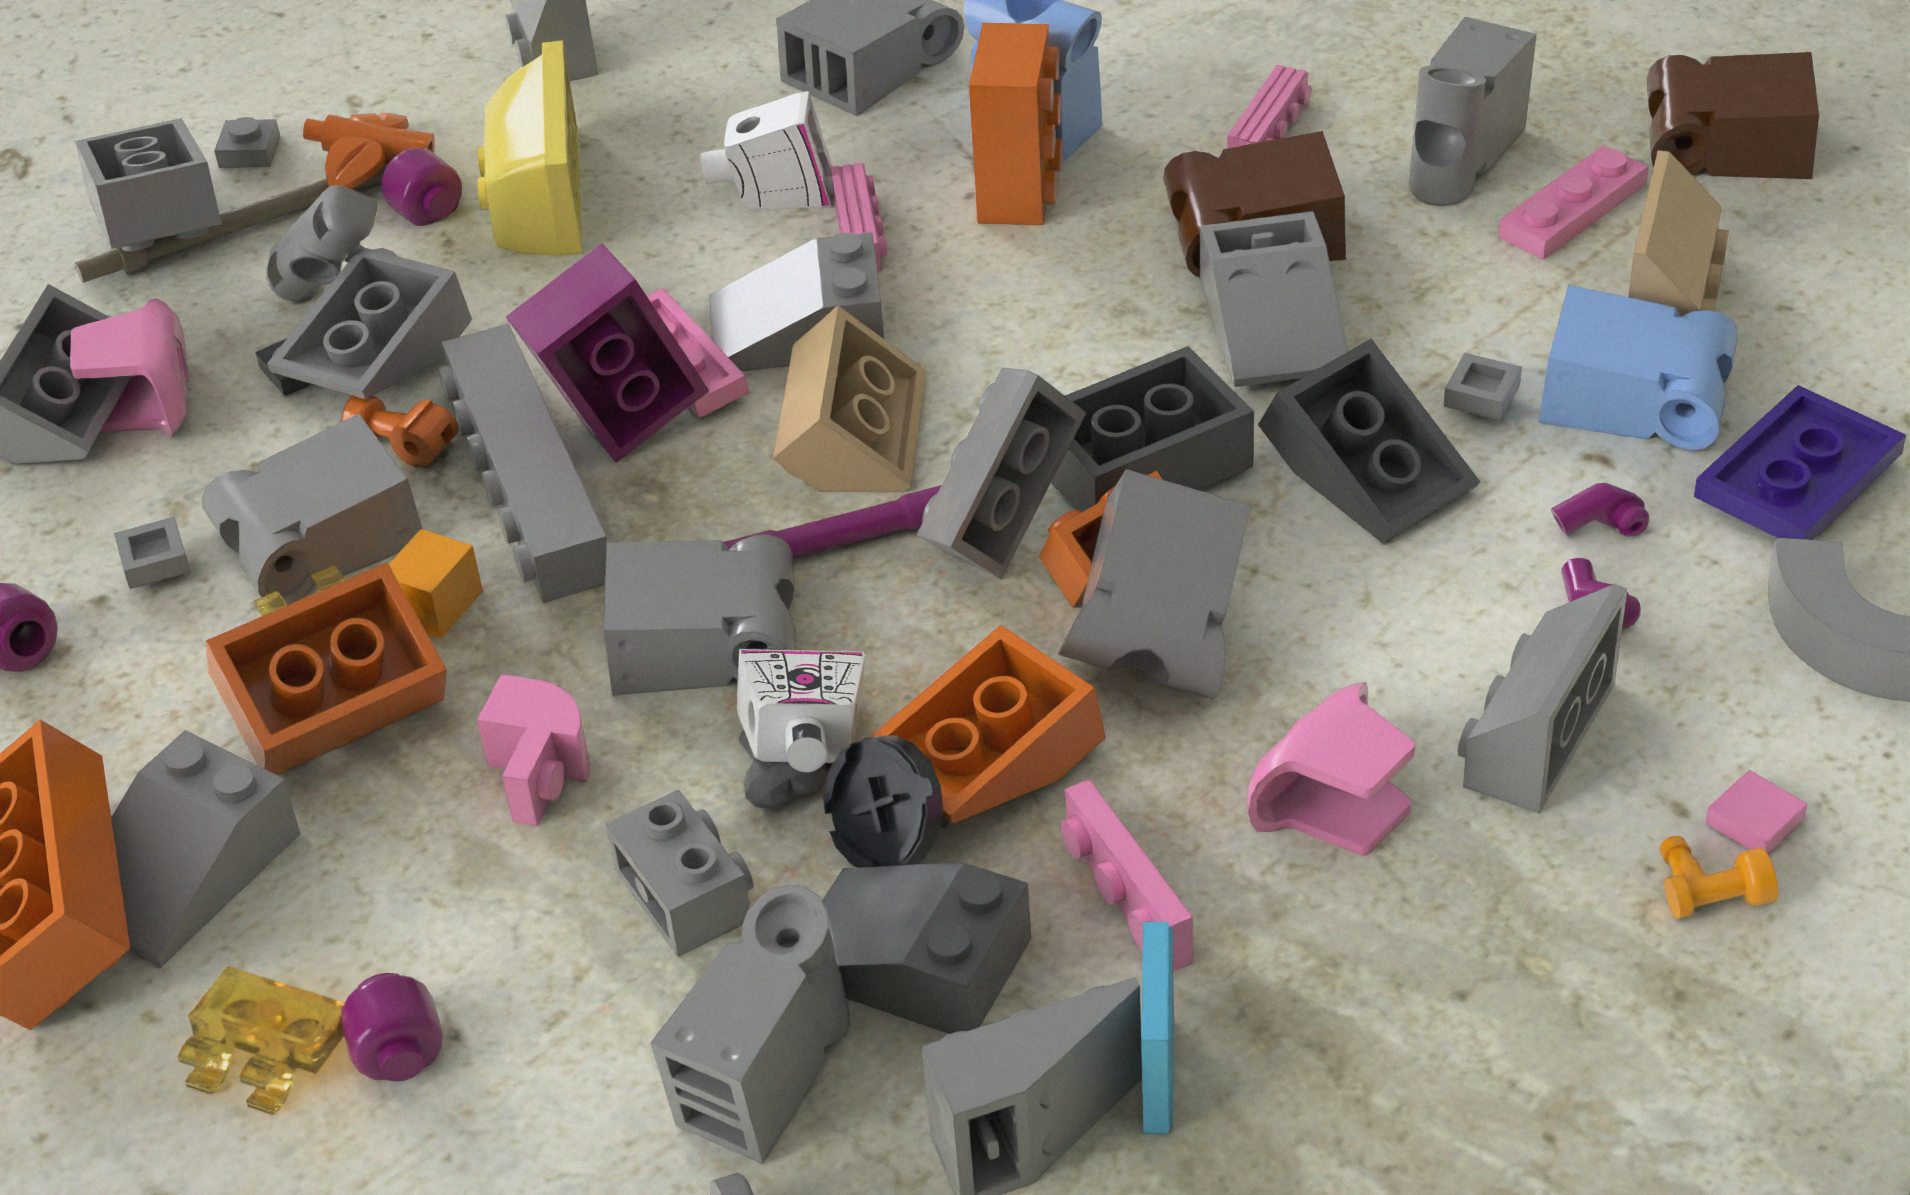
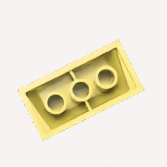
[477,40,583,256]

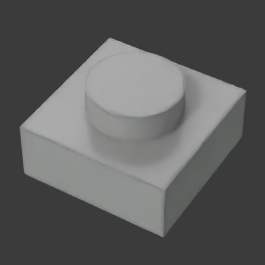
[214,117,281,168]
[1444,353,1522,421]
[114,516,191,589]

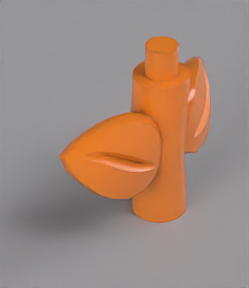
[303,112,435,189]

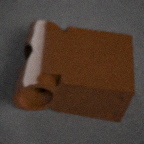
[1647,52,1819,179]
[1163,131,1346,277]

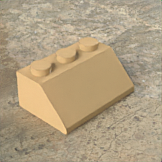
[1628,150,1729,317]
[773,306,926,492]

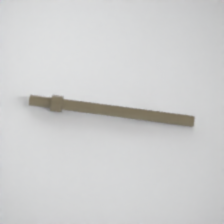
[75,164,387,283]

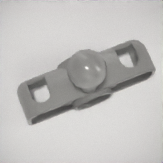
[266,185,397,302]

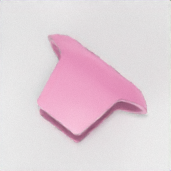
[70,298,188,437]
[1246,682,1415,855]

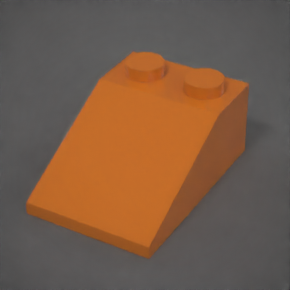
[871,625,1106,824]

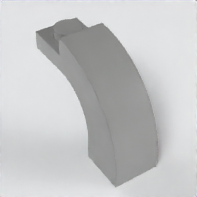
[1768,538,1910,702]

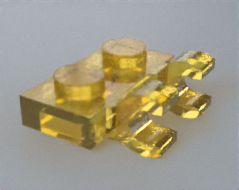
[177,966,345,1115]

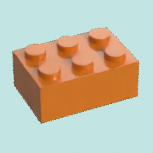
[969,23,1063,225]
[206,562,447,775]

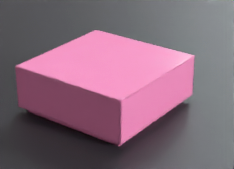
[1706,770,1808,854]

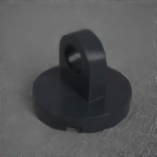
[823,735,949,868]

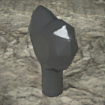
[739,730,828,810]

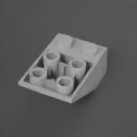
[1200,211,1348,387]
[922,977,1142,1195]

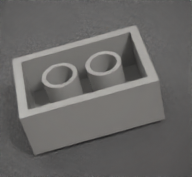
[75,118,222,251]

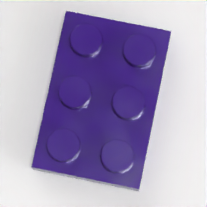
[1694,385,1906,540]

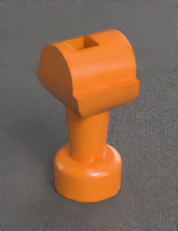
[342,396,459,468]

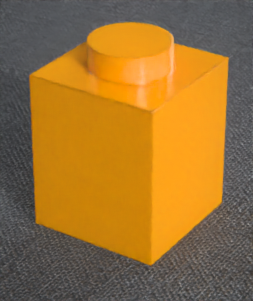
[389,529,483,639]

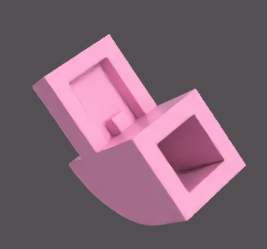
[477,674,590,826]

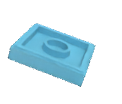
[1141,922,1174,1134]

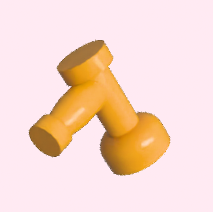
[1659,836,1779,919]

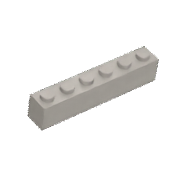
[437,323,607,603]

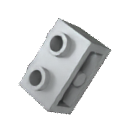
[606,789,754,957]

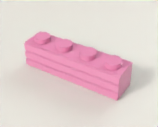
[1227,65,1312,148]
[830,163,887,271]

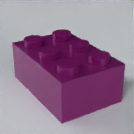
[506,243,709,463]

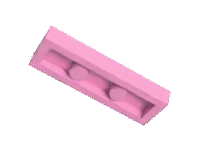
[1499,145,1648,260]
[647,288,749,419]
[1060,779,1193,972]

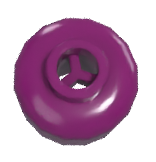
[0,583,58,672]

